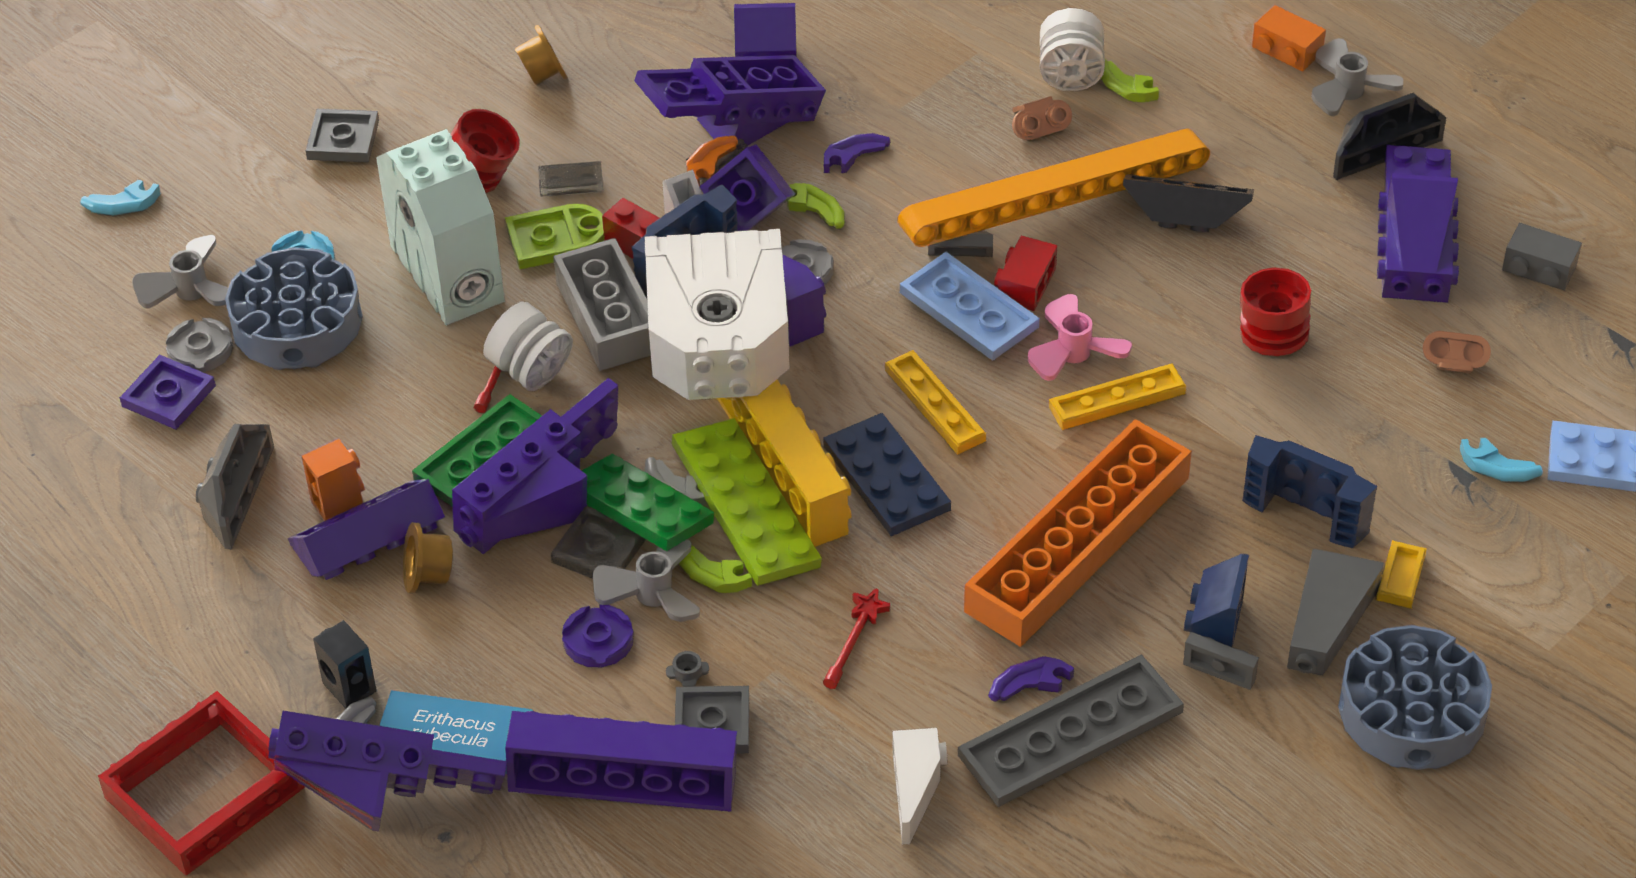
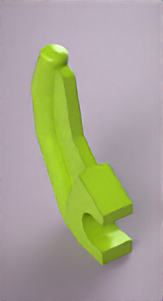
[1100,58,1159,103]
[787,183,845,229]
[679,545,752,593]

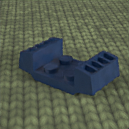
[632,185,738,298]
[1242,435,1378,548]

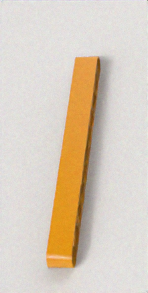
[897,129,1210,247]

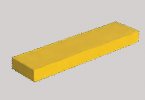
[885,350,986,455]
[1049,363,1186,430]

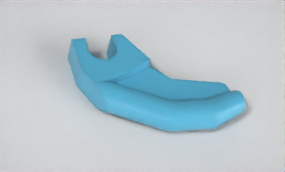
[80,180,161,216]
[1460,438,1543,482]

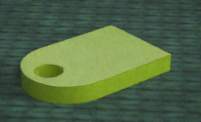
[505,204,604,270]

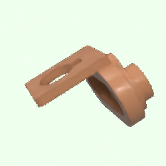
[1012,96,1072,140]
[1423,331,1491,374]

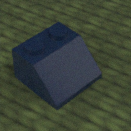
[1184,554,1249,648]

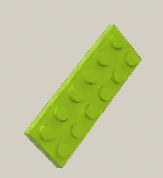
[671,418,822,586]

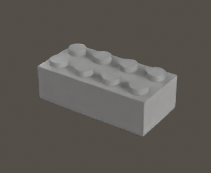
[553,238,651,371]

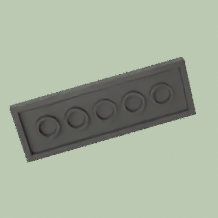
[958,654,1184,807]

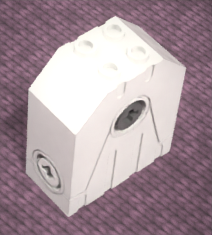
[645,229,790,400]

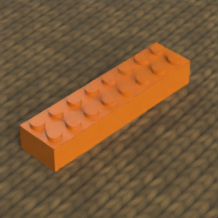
[964,419,1192,647]

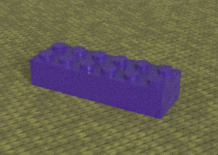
[505,711,737,812]

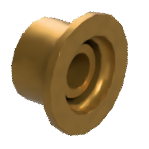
[515,25,568,85]
[403,522,453,593]

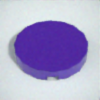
[562,604,634,668]

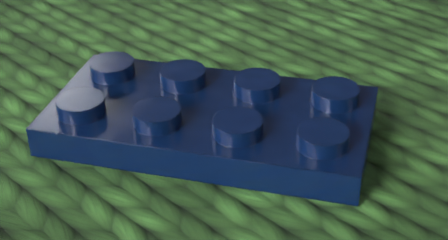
[823,413,951,537]

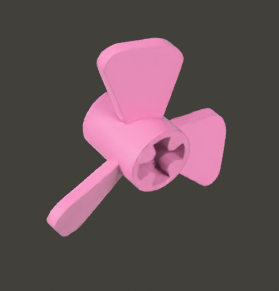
[1028,294,1132,381]

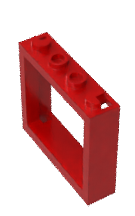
[98,691,305,876]

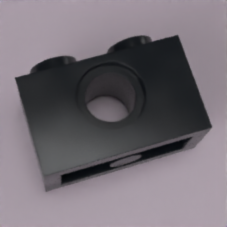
[313,620,377,709]

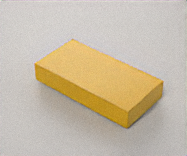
[1376,540,1427,609]

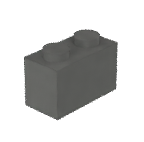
[1502,223,1582,291]

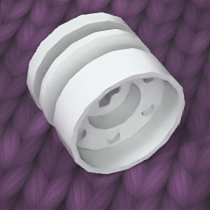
[1040,8,1105,91]
[483,302,573,391]

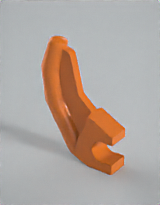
[686,136,738,187]

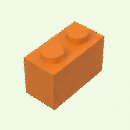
[1252,5,1326,72]
[302,439,365,521]

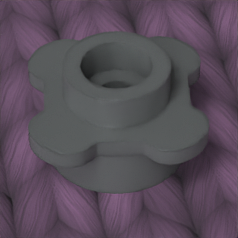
[666,651,709,687]

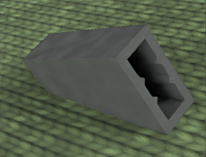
[1287,549,1384,676]

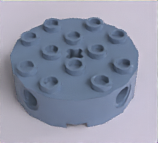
[225,247,363,370]
[1338,625,1492,770]

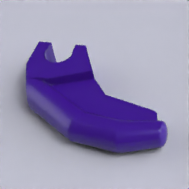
[824,133,891,173]
[988,656,1074,702]

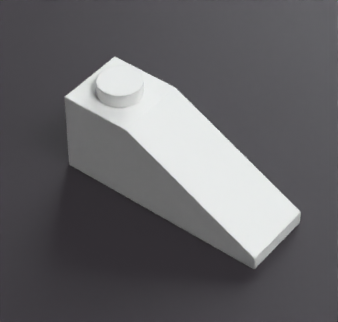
[893,728,947,845]

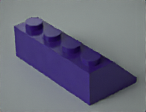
[287,479,445,580]

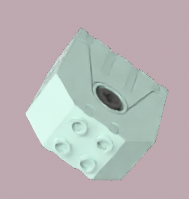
[376,129,505,326]

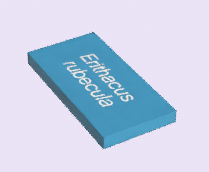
[379,690,533,774]

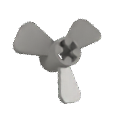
[1311,38,1403,116]
[132,235,229,308]
[593,540,700,622]

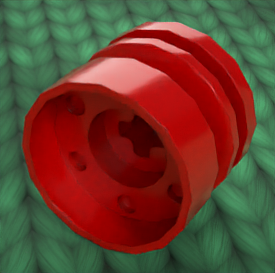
[451,109,520,193]
[1240,267,1311,356]

